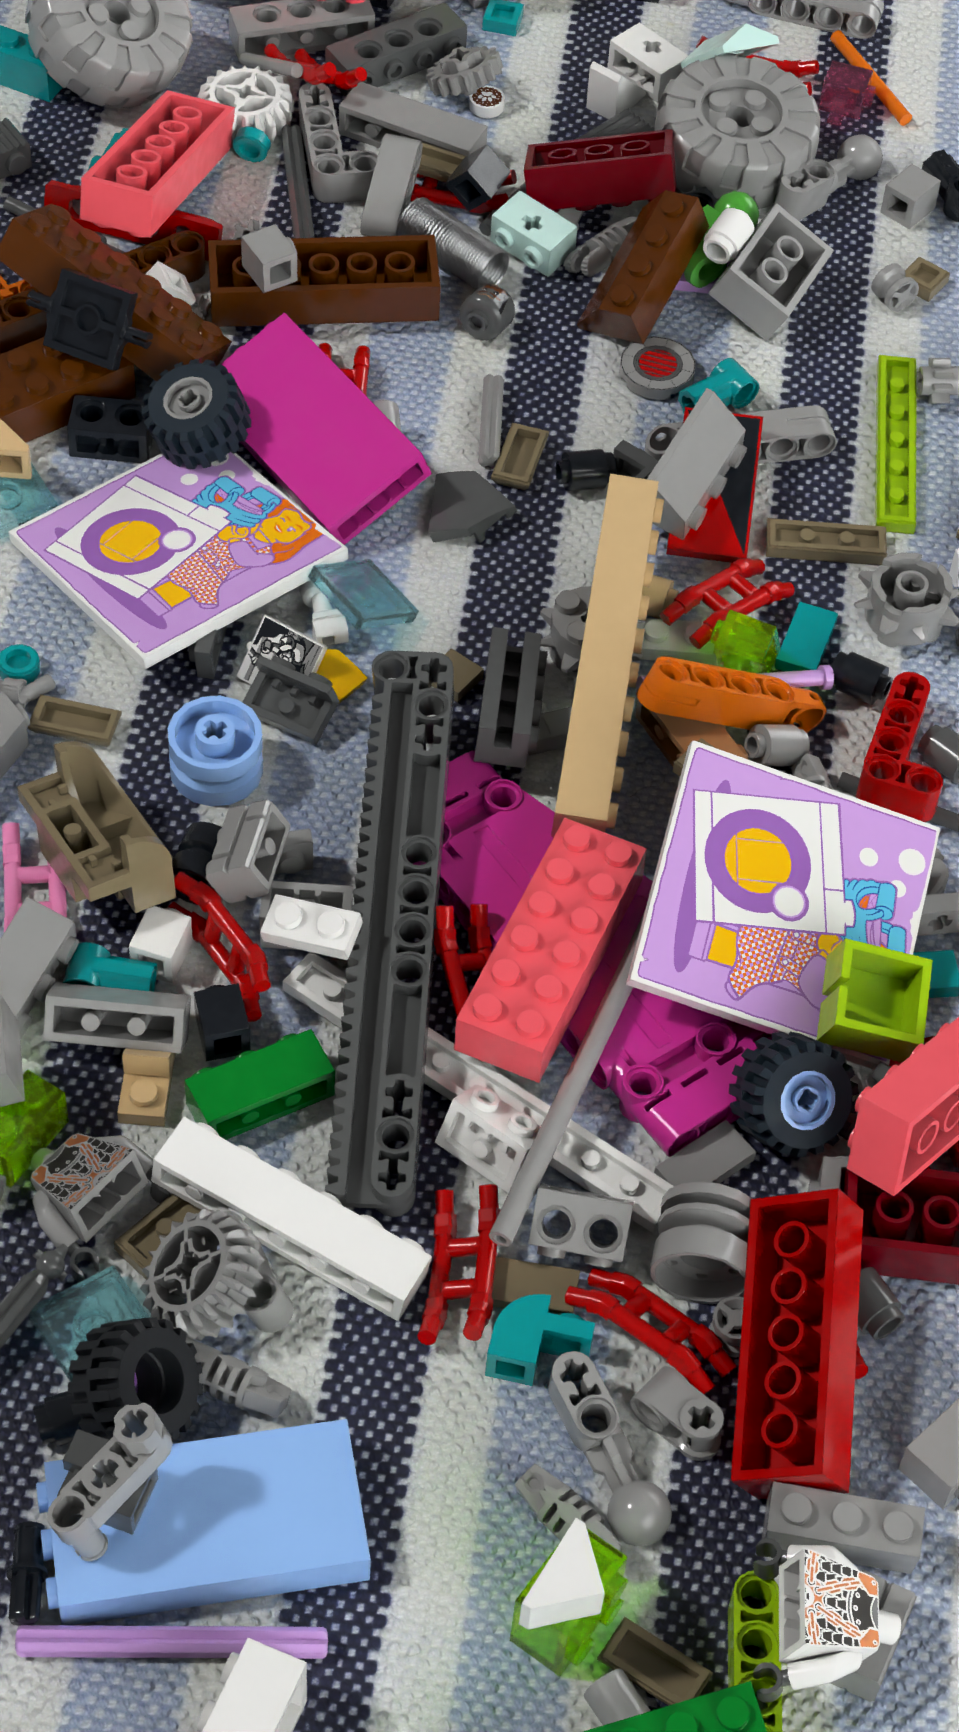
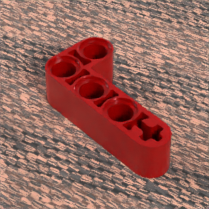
[856,672,943,822]

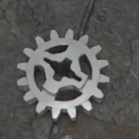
[426,46,504,97]

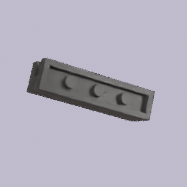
[474,627,548,768]

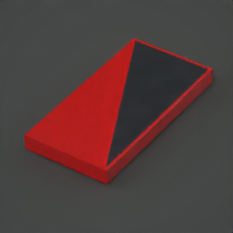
[666,407,763,563]

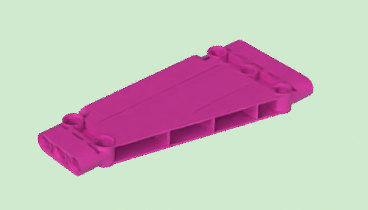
[413,751,772,1157]

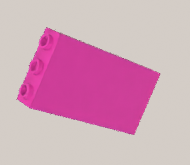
[221,312,432,545]

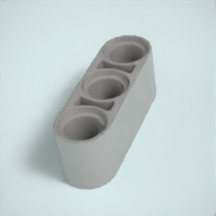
[360,133,423,236]

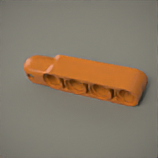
[636,656,826,733]

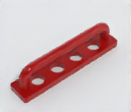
[44,180,223,261]

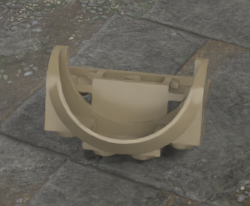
[17,741,176,913]

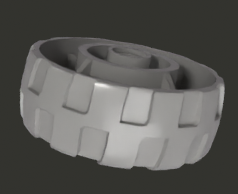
[25,0,193,108]
[654,54,820,209]

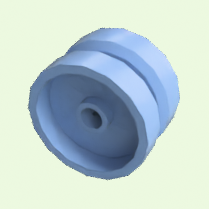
[167,695,263,806]

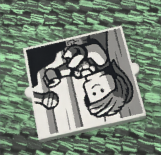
[236,615,328,685]

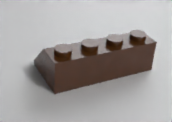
[577,190,709,344]

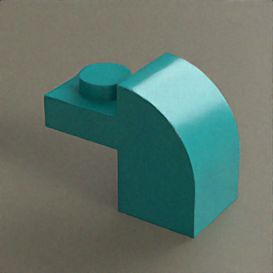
[485,1294,595,1386]

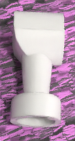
[299,575,349,646]

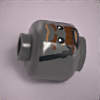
[459,284,515,341]

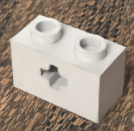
[607,23,688,103]

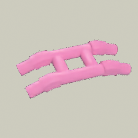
[2,822,67,932]

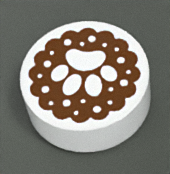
[469,85,505,119]

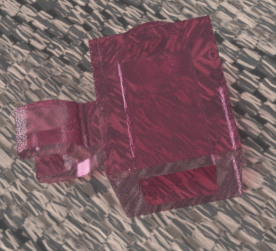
[819,60,876,126]

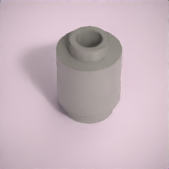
[744,724,810,767]

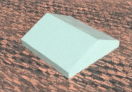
[681,23,779,69]

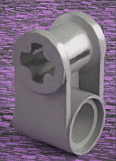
[629,1366,724,1461]

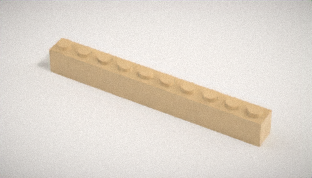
[551,474,664,837]

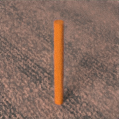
[830,30,912,126]

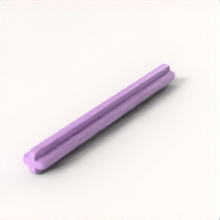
[15,1625,328,1659]

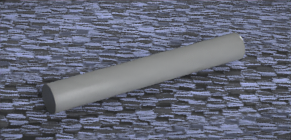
[239,52,303,78]

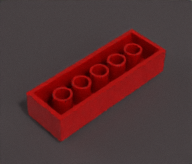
[731,1188,864,1499]

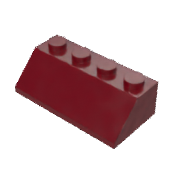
[524,129,676,213]

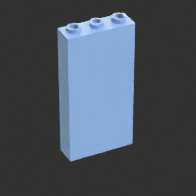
[36,1419,371,1625]

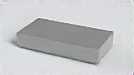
[654,1120,756,1187]

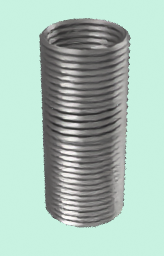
[397,197,509,289]

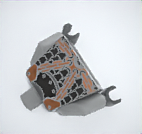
[30,1133,171,1283]

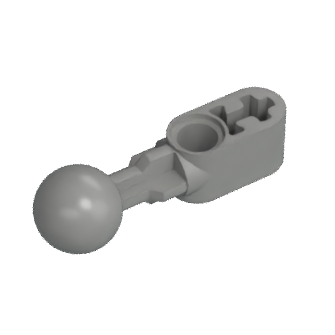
[773,135,883,221]
[548,1351,672,1546]

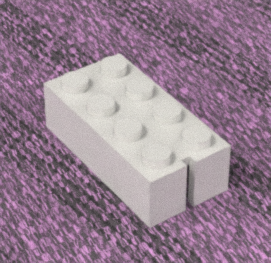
[197,1638,307,1732]

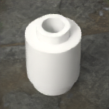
[703,208,754,264]

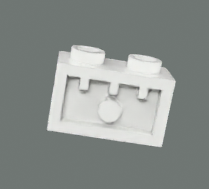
[435,1085,540,1194]

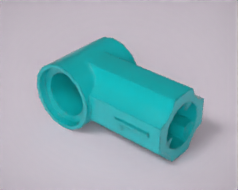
[678,358,760,414]
[62,942,158,992]

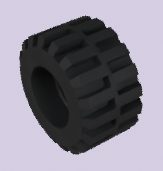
[68,1317,203,1442]

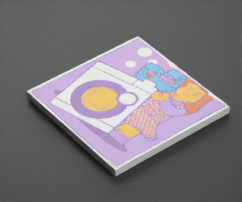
[8,452,349,669]
[626,740,940,1070]

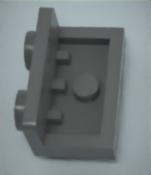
[242,655,340,745]

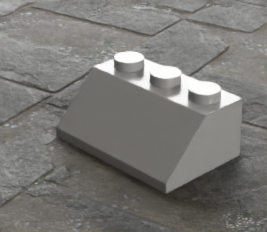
[647,388,747,540]

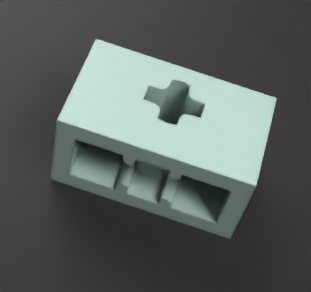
[490,190,578,277]

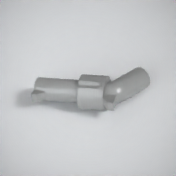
[0,674,56,708]

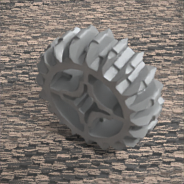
[140,1208,265,1341]

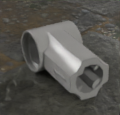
[244,1234,294,1333]

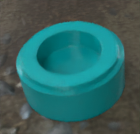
[233,126,271,162]
[0,644,40,684]

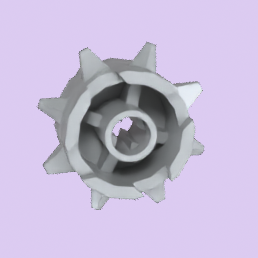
[854,552,959,647]
[540,586,646,673]

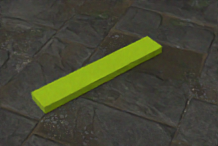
[875,355,916,534]

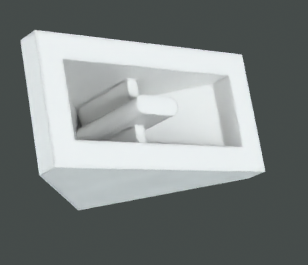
[586,61,647,119]
[519,1518,605,1630]

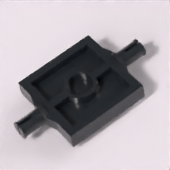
[26,268,153,370]

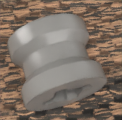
[871,263,919,311]
[710,1296,744,1358]

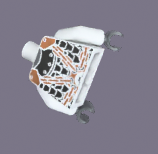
[753,1538,901,1702]

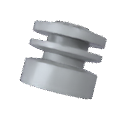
[650,1181,753,1305]

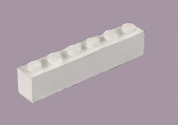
[151,1117,432,1321]

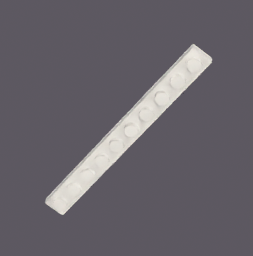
[283,952,674,1234]

